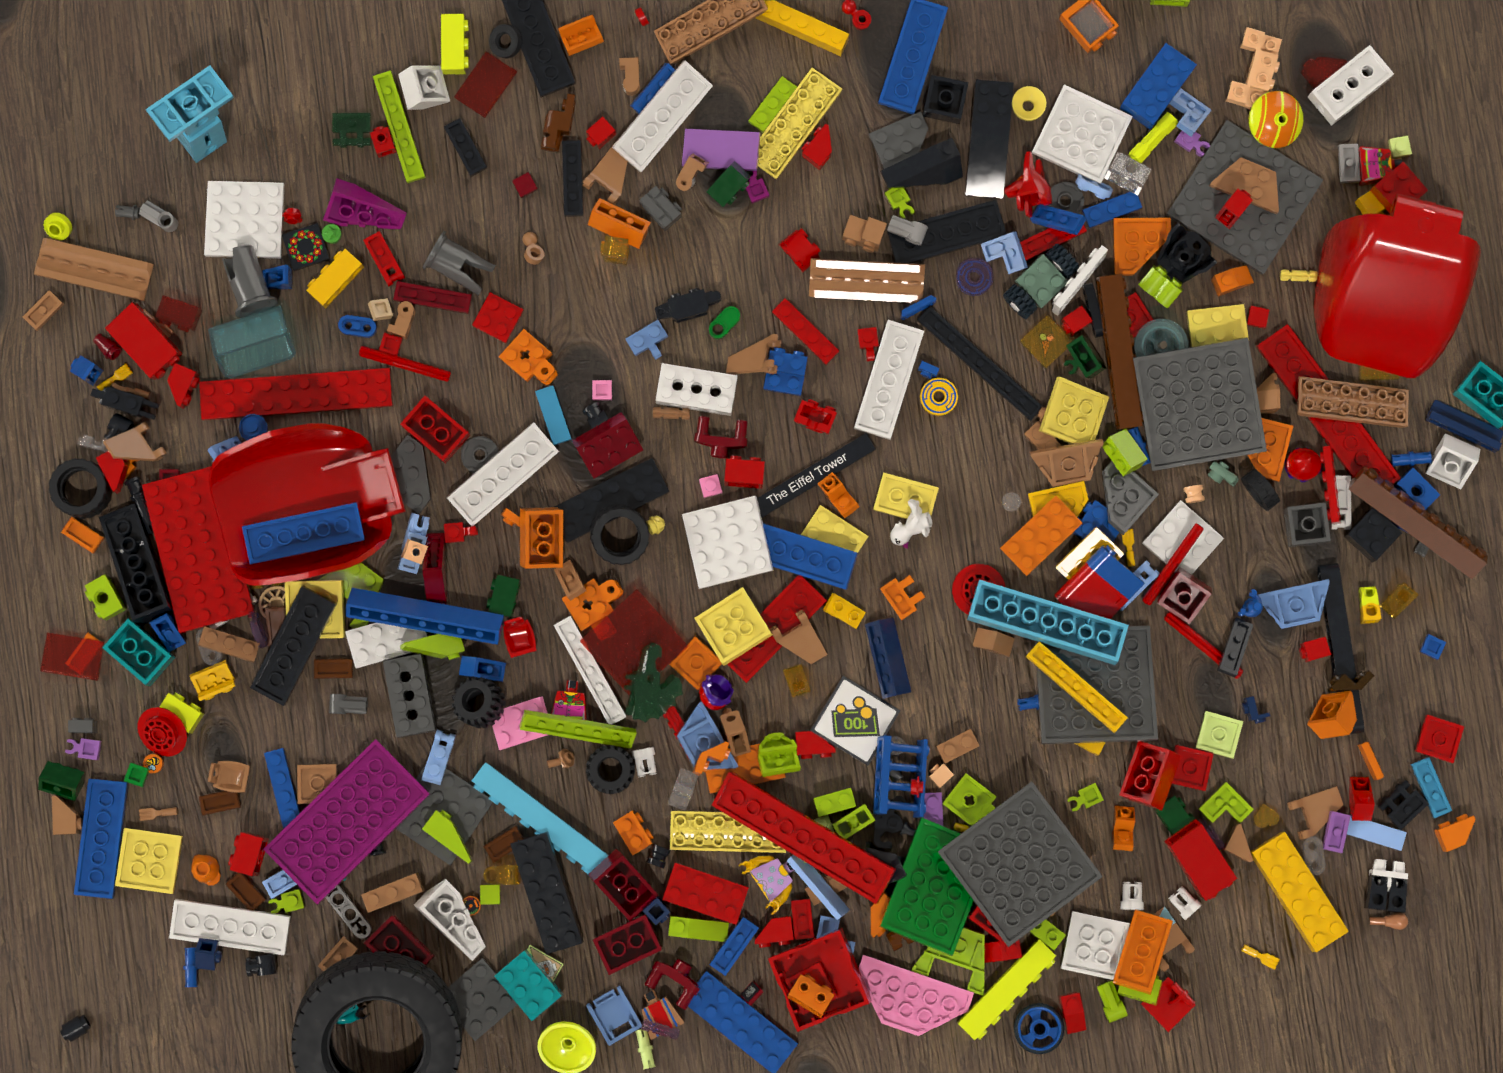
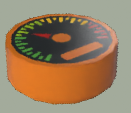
[463,896,481,916]

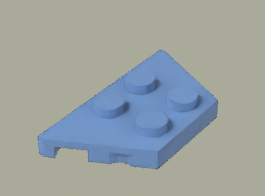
[1257,579,1330,629]
[676,701,738,770]

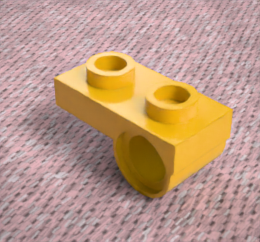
[823,593,866,629]

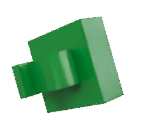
[124,763,150,787]

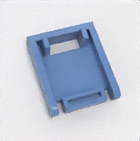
[586,985,643,1046]

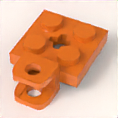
[499,329,558,385]
[562,578,624,631]

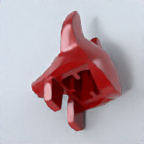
[1004,151,1052,218]

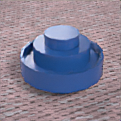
[239,414,268,440]

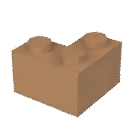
[842,215,887,253]

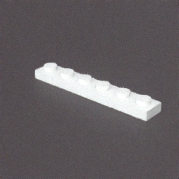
[554,616,626,725]

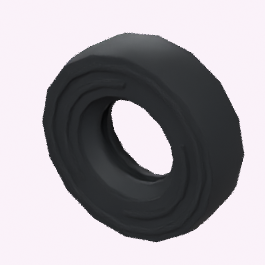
[489,24,522,59]

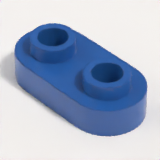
[338,315,377,338]

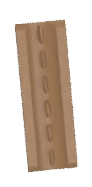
[654,0,768,64]
[34,238,154,301]
[809,258,925,303]
[1297,376,1409,428]

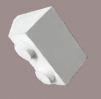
[398,66,450,110]
[1426,433,1480,489]

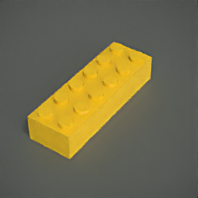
[1250,832,1349,952]

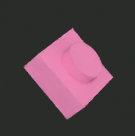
[592,380,612,401]
[699,474,722,498]

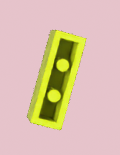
[441,14,469,75]

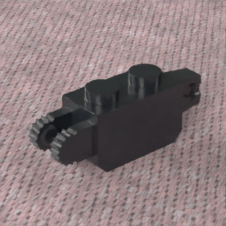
[655,288,721,323]
[90,386,160,420]

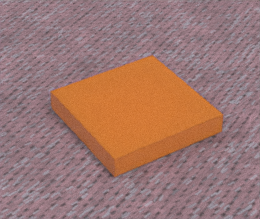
[669,636,722,690]

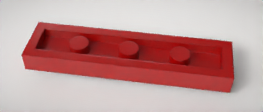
[1020,225,1087,261]
[772,298,839,365]
[1320,446,1341,525]

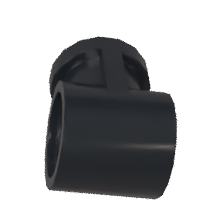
[582,402,609,429]
[104,413,134,439]
[245,954,277,977]

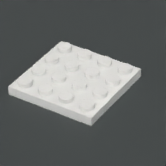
[1032,85,1133,184]
[204,181,285,259]
[682,496,774,589]

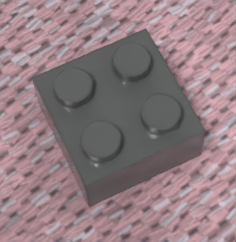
[68,718,98,733]

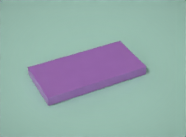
[682,129,760,171]

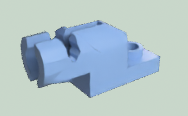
[397,513,430,574]

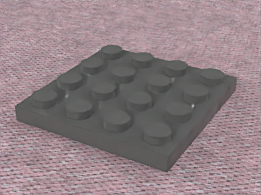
[396,764,494,866]

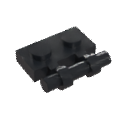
[1377,780,1429,830]

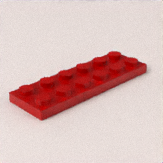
[727,575,827,683]

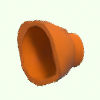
[191,855,221,885]

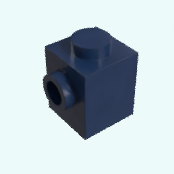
[643,896,670,925]
[195,938,222,971]

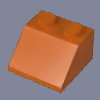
[1307,690,1357,739]

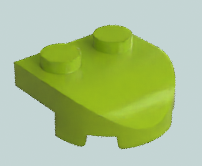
[758,733,801,777]

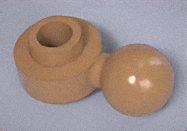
[522,232,544,265]

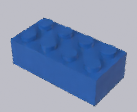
[1120,43,1197,130]

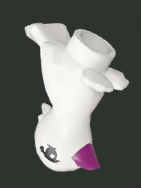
[890,499,932,549]

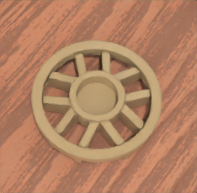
[258,586,286,618]

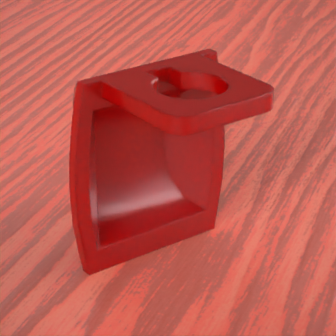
[503,617,537,658]

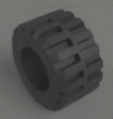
[452,677,506,728]
[586,745,635,794]

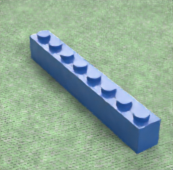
[346,588,504,645]

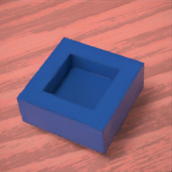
[918,361,940,379]
[1419,634,1446,660]

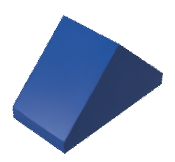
[262,265,292,289]

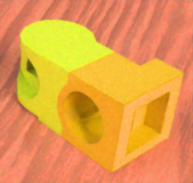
[1358,586,1381,624]

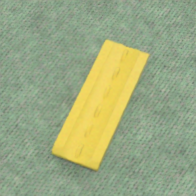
[758,68,843,179]
[670,811,786,853]

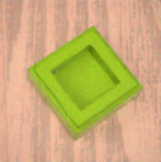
[480,885,500,905]

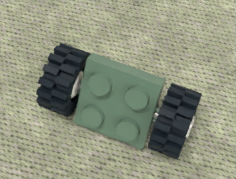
[1003,244,1080,319]

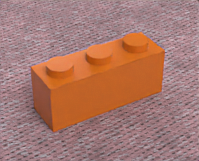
[588,198,651,249]

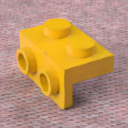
[190,660,235,701]

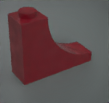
[422,533,447,605]

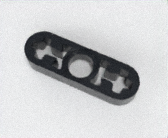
[1082,283,1103,338]

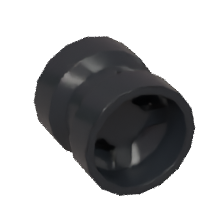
[646,844,671,869]

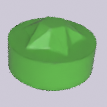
[322,224,342,244]

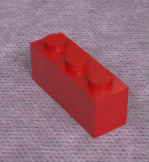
[1215,188,1253,230]

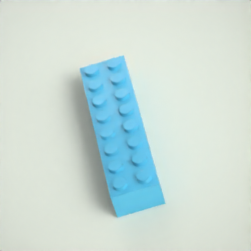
[967,580,1129,665]

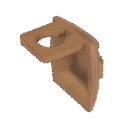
[208,761,250,793]

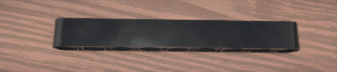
[1317,563,1365,734]

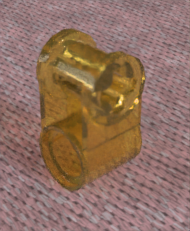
[483,865,520,885]

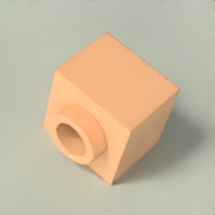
[401,539,428,564]
[929,763,954,788]

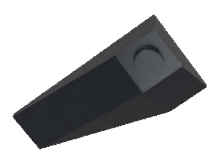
[880,138,963,189]

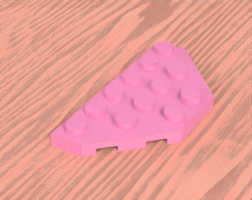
[859,955,974,1036]

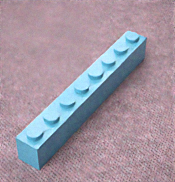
[472,762,609,874]

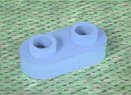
[1075,174,1113,199]

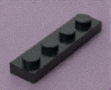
[562,140,583,217]

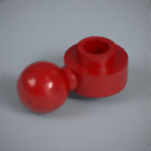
[842,0,871,30]

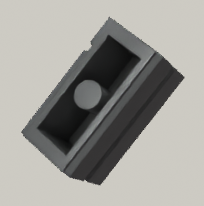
[639,186,682,231]

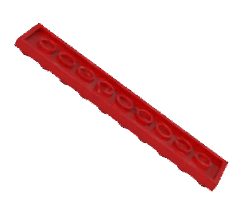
[1256,324,1401,484]
[199,368,393,420]
[712,771,896,904]

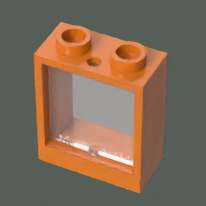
[1059,0,1119,53]

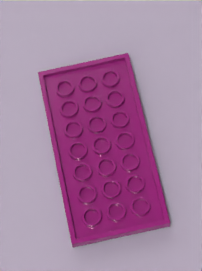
[263,739,430,905]

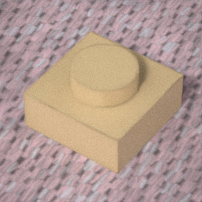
[368,298,393,321]

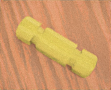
[1280,270,1318,282]

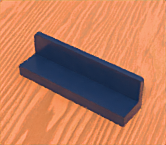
[1425,400,1503,453]
[865,618,911,699]

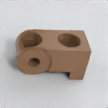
[619,57,640,96]
[676,153,709,191]
[387,301,415,340]

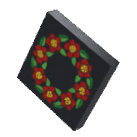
[282,223,330,271]

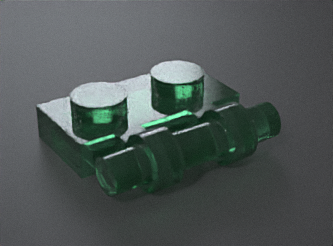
[332,113,371,148]

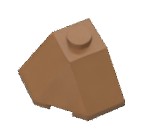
[1257,373,1280,414]

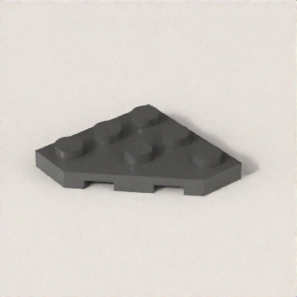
[869,111,928,169]
[391,434,431,515]
[1102,461,1159,535]

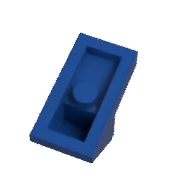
[150,613,186,652]

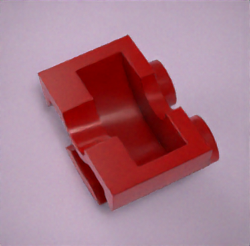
[778,228,821,272]
[794,399,837,435]

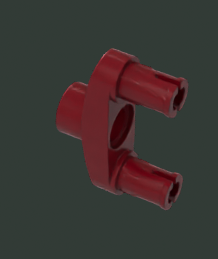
[694,416,748,459]
[644,958,701,1010]

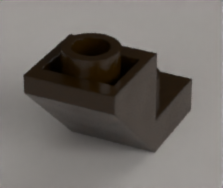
[1327,670,1375,691]

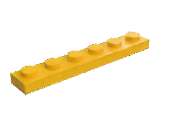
[1026,641,1128,733]

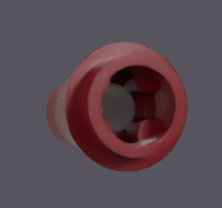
[93,334,122,360]

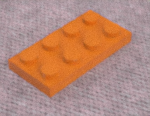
[1000,496,1083,576]
[706,743,786,794]
[1113,910,1173,995]

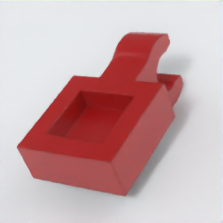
[857,327,879,362]
[444,522,478,544]

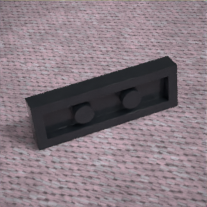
[444,118,487,177]
[1217,617,1254,678]

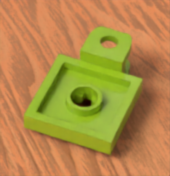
[942,773,996,826]

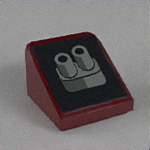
[740,981,763,1005]

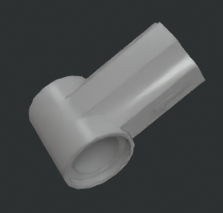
[139,200,178,232]
[887,215,928,245]

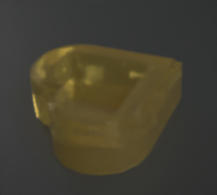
[1253,804,1279,828]

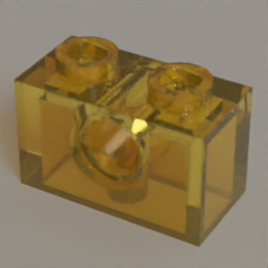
[600,236,630,265]

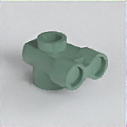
[1208,461,1239,487]

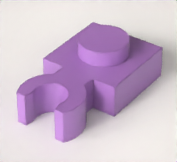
[1174,131,1210,157]
[65,738,102,760]

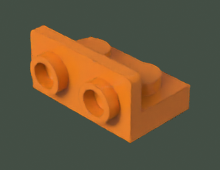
[613,810,654,855]

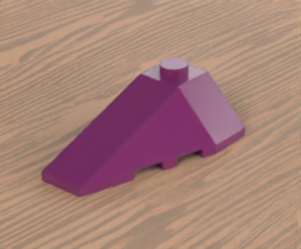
[323,178,407,229]

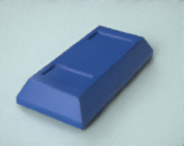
[901,295,936,320]

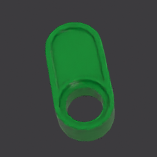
[709,306,740,340]

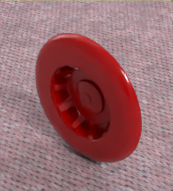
[952,564,1006,614]
[138,707,187,757]

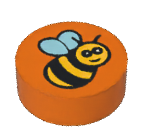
[143,754,164,774]

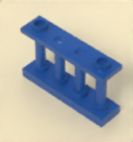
[873,735,930,818]

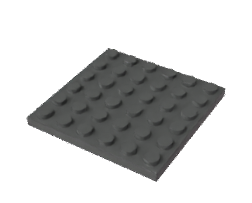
[1166,120,1323,275]
[1133,337,1267,471]
[1035,626,1158,744]
[937,781,1103,947]

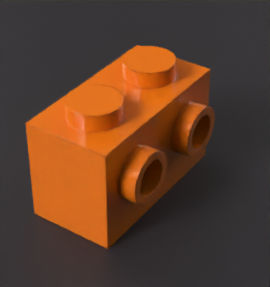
[787,975,834,1018]

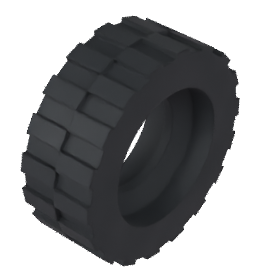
[1241,469,1280,511]

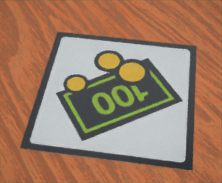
[810,676,900,766]

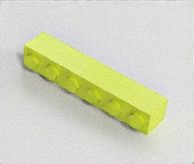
[957,939,1056,1040]

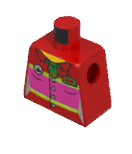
[1358,146,1402,186]
[551,680,587,720]

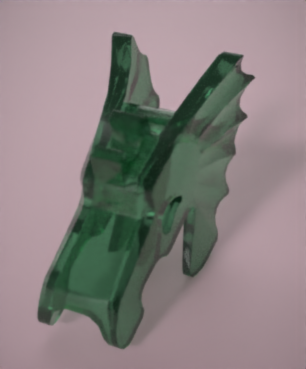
[624,642,683,723]

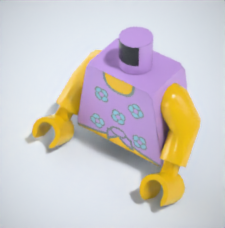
[739,856,794,915]

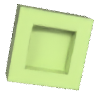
[1388,136,1412,159]

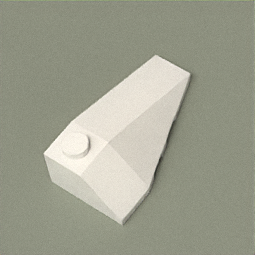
[414,879,486,961]

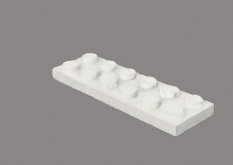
[612,61,713,172]
[854,320,924,440]
[446,422,559,526]
[169,899,291,955]

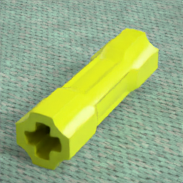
[1128,112,1178,165]

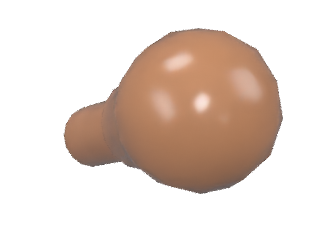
[1369,913,1408,930]

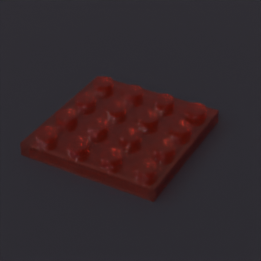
[580,589,688,698]

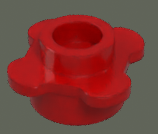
[282,208,303,224]
[911,776,923,798]

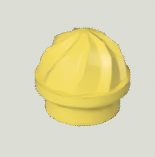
[645,516,665,535]

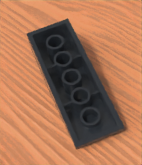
[965,79,1014,199]
[99,503,174,626]

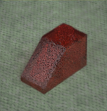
[1301,57,1348,89]

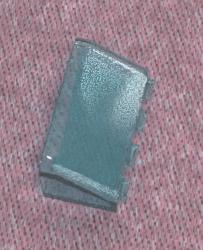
[208,305,296,378]

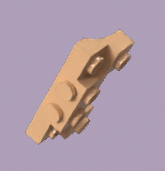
[1226,27,1282,110]

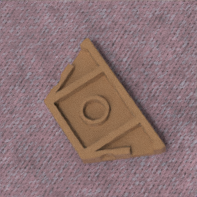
[1209,157,1279,215]
[1029,439,1104,487]

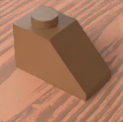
[52,796,83,835]

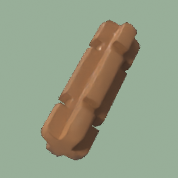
[653,407,690,420]

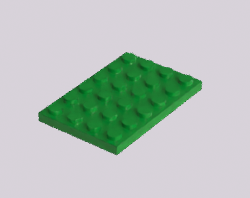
[879,818,973,956]

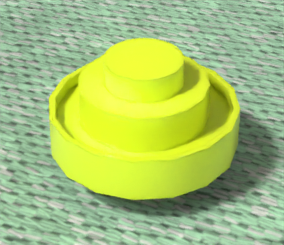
[43,213,72,240]

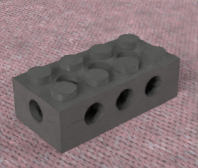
[383,654,437,738]

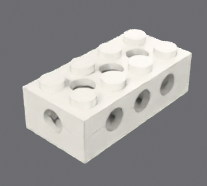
[1308,45,1394,126]
[655,363,738,416]

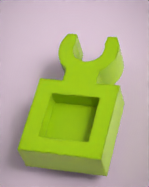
[884,188,914,219]
[1067,783,1104,811]
[268,889,305,914]

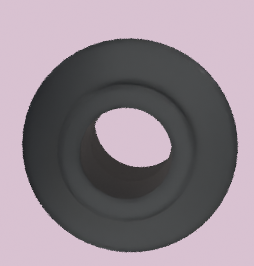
[60,1015,91,1042]

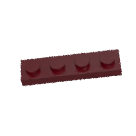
[393,281,472,314]

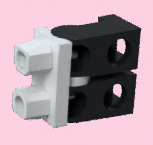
[1364,859,1408,913]

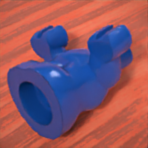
[1238,589,1263,618]

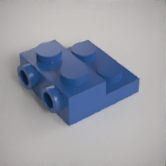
[763,348,808,396]
[1073,500,1119,541]

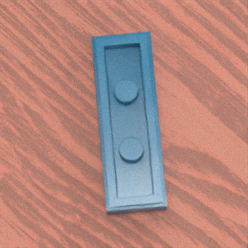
[535,385,572,446]
[1410,757,1452,818]

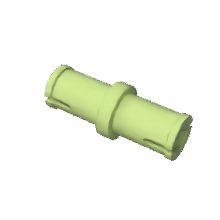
[635,1028,656,1070]

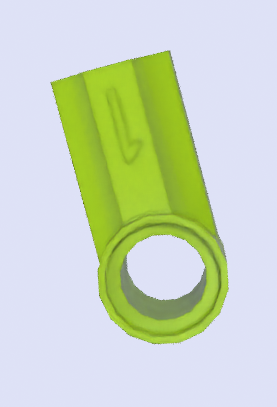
[1097,981,1128,1023]

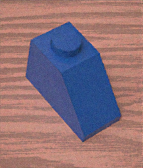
[70,355,104,386]
[459,656,506,682]

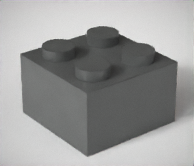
[1283,503,1331,547]

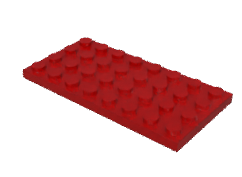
[142,466,255,633]

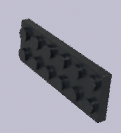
[502,0,576,98]
[887,199,1007,263]
[554,458,670,543]
[250,586,337,706]
[510,831,584,954]

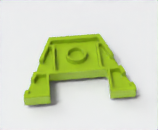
[319,563,384,629]
[911,927,985,996]

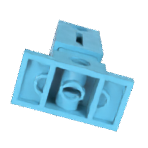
[146,65,234,163]

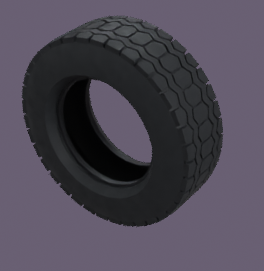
[291,951,462,1073]

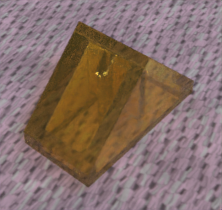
[1380,582,1419,619]
[783,664,811,698]

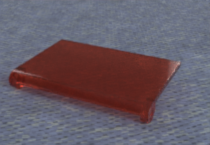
[454,52,517,118]
[40,633,104,681]

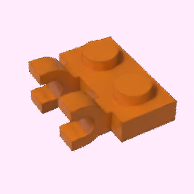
[880,575,925,621]

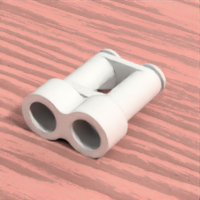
[631,747,657,777]
[1120,882,1144,910]
[1168,886,1202,920]

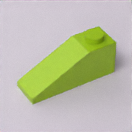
[400,634,465,660]
[422,810,473,864]
[668,916,729,942]

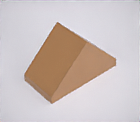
[972,628,1015,657]
[1222,824,1253,862]

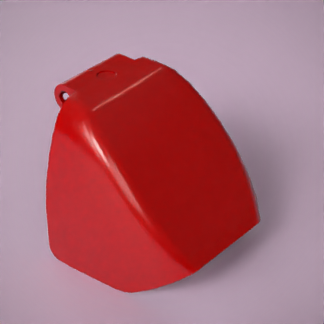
[1314,194,1481,378]
[209,423,406,586]

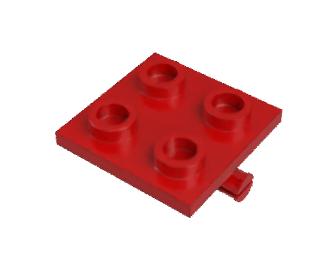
[1141,977,1196,1032]

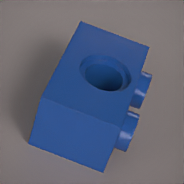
[1394,468,1440,510]

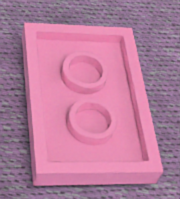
[492,696,548,750]

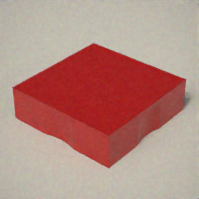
[768,928,872,1032]

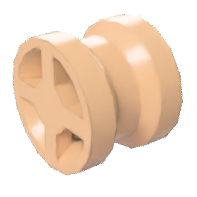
[1184,485,1205,503]

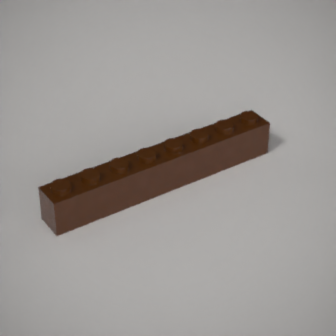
[1096,274,1144,429]
[1348,466,1488,579]

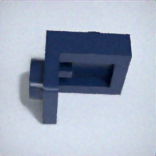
[1242,696,1270,724]

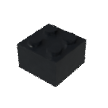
[923,75,969,124]
[1344,507,1402,562]

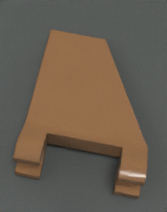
[583,147,628,205]
[726,334,781,375]
[103,422,166,461]
[769,610,828,664]
[1287,786,1343,840]

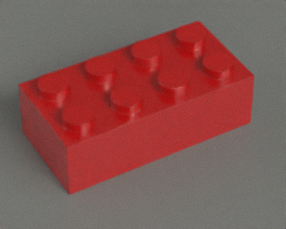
[662,862,749,925]

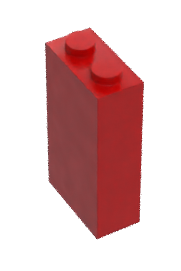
[105,302,183,380]
[1164,819,1237,901]

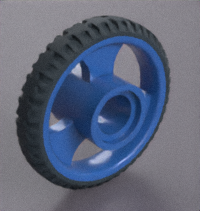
[1014,1003,1065,1054]

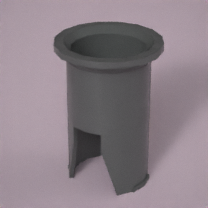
[422,231,496,296]
[222,245,278,318]

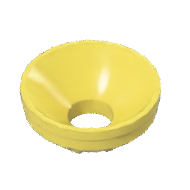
[1012,86,1046,121]

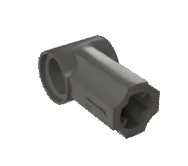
[329,694,368,714]

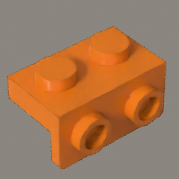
[558,15,604,56]

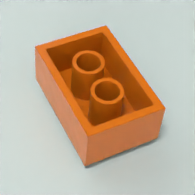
[520,507,563,569]

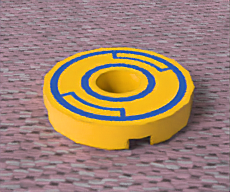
[920,378,958,416]

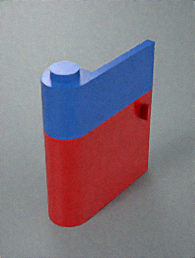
[1054,545,1145,619]

